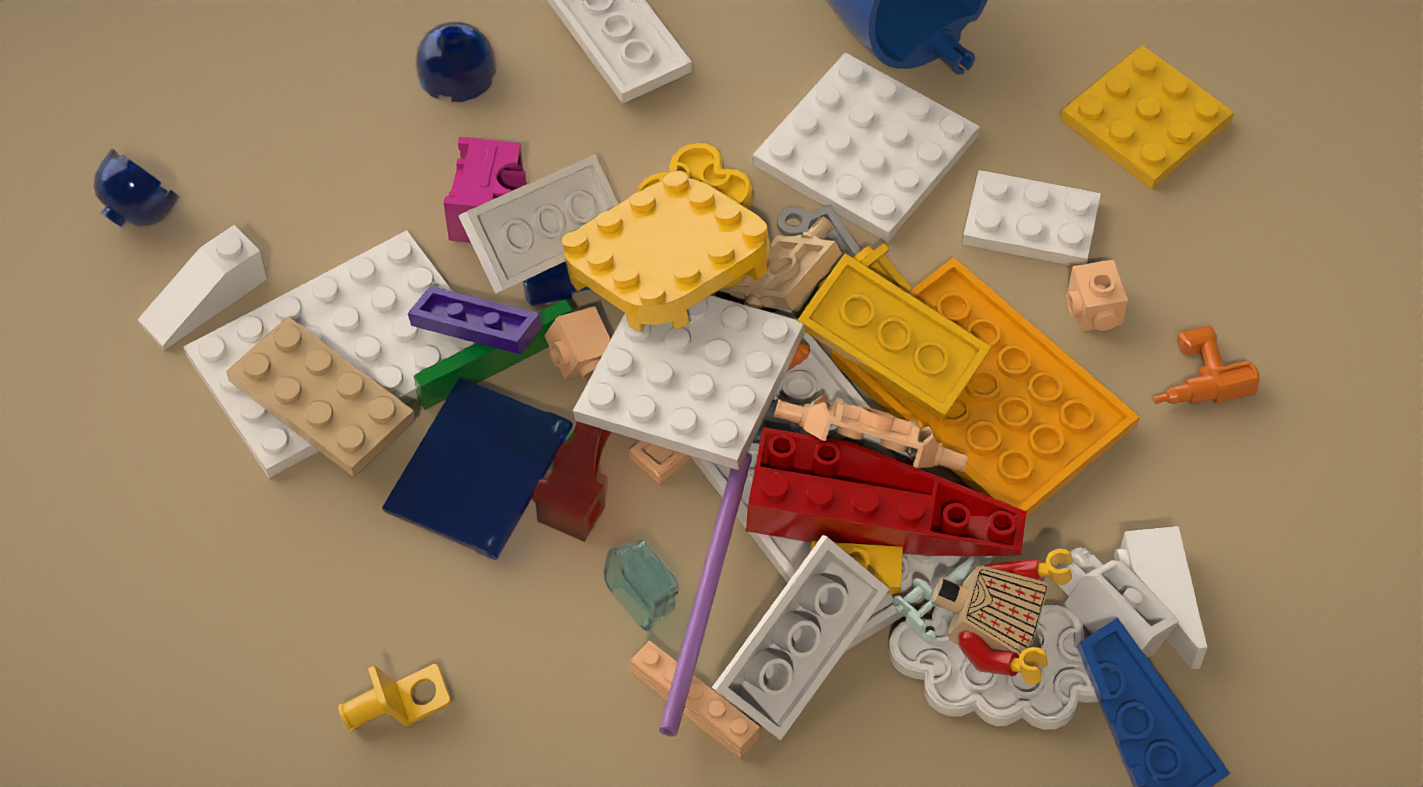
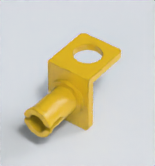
[338,664,452,732]

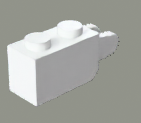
[1056,547,1179,658]

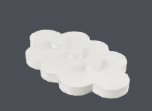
[888,605,1099,730]

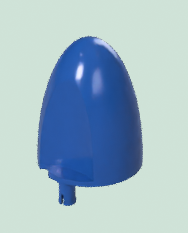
[827,0,988,74]

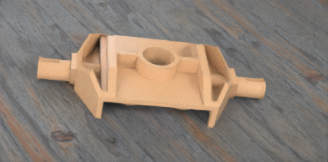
[773,395,968,473]

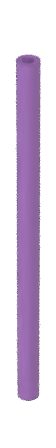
[659,455,751,737]

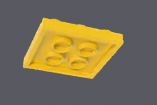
[1060,45,1234,189]

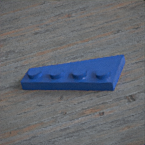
[1077,618,1230,787]

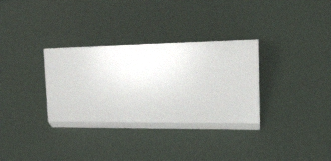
[712,535,890,740]

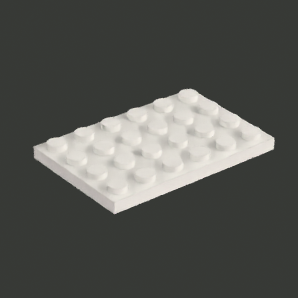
[184,230,476,478]

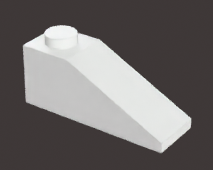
[138,225,267,350]
[1114,526,1208,669]

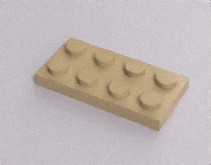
[226,316,415,478]

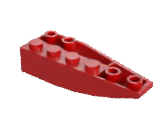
[746,428,1027,557]

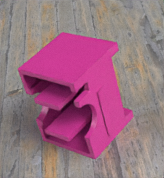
[443,136,527,243]

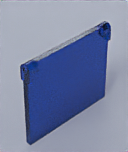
[382,377,573,560]

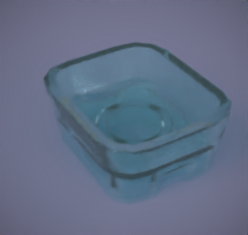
[604,539,679,631]

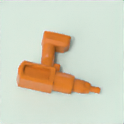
[1153,325,1259,404]

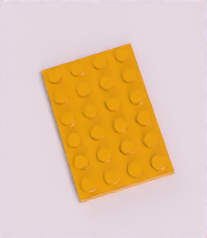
[830,257,1140,518]

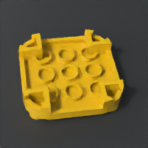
[561,171,771,332]

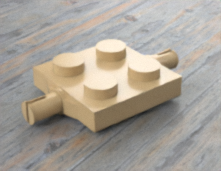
[728,217,843,311]

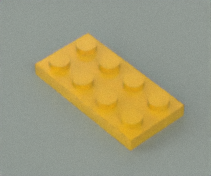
[797,253,992,421]

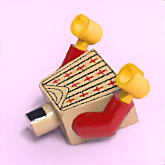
[931,549,1074,685]

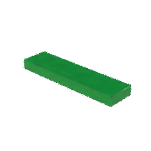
[414,300,573,410]

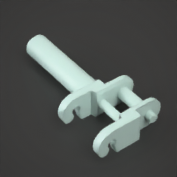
[893,556,995,644]

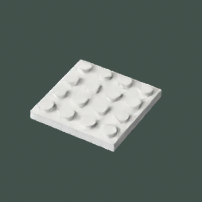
[752,52,980,243]
[573,295,805,470]

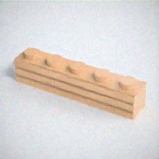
[630,640,760,760]

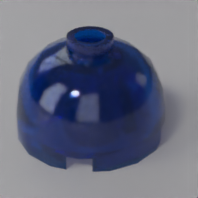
[416,21,496,102]
[93,149,180,227]

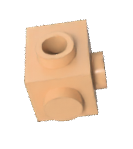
[1066,259,1128,332]
[544,306,611,380]

